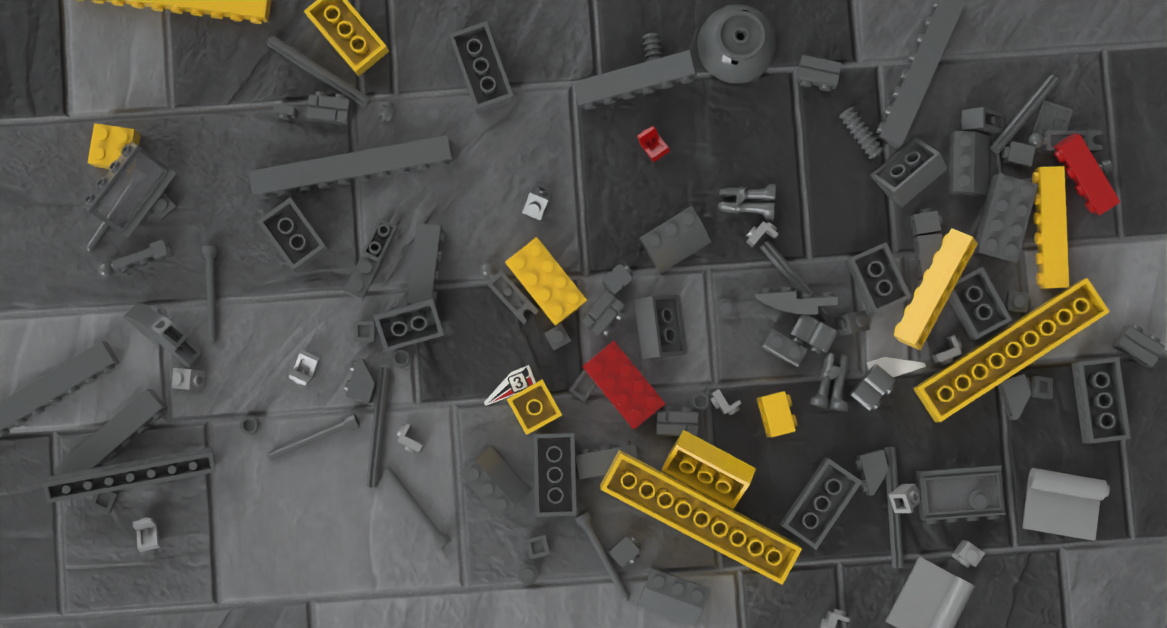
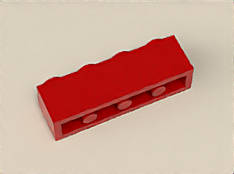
[1053,133,1120,215]

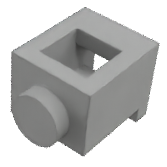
[889,484,921,513]
[951,540,985,568]

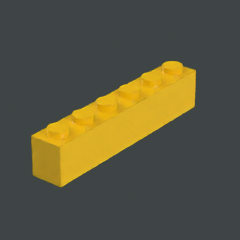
[1032,166,1069,289]
[894,228,978,350]

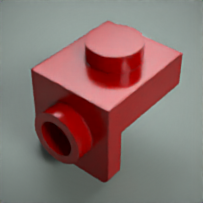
[637,126,670,162]

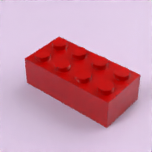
[582,341,665,430]

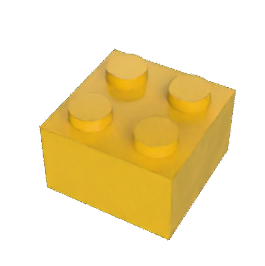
[88,123,141,172]
[507,379,562,435]
[757,391,797,437]

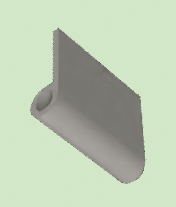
[1022,468,1110,541]
[886,556,975,628]

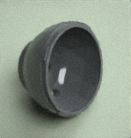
[697,4,776,84]

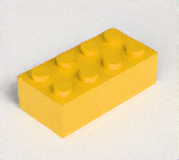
[304,0,389,77]
[505,237,587,327]
[661,430,756,509]

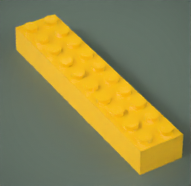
[913,278,1110,422]
[600,450,802,585]

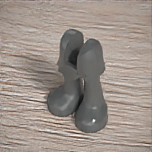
[718,184,776,222]
[810,351,849,411]

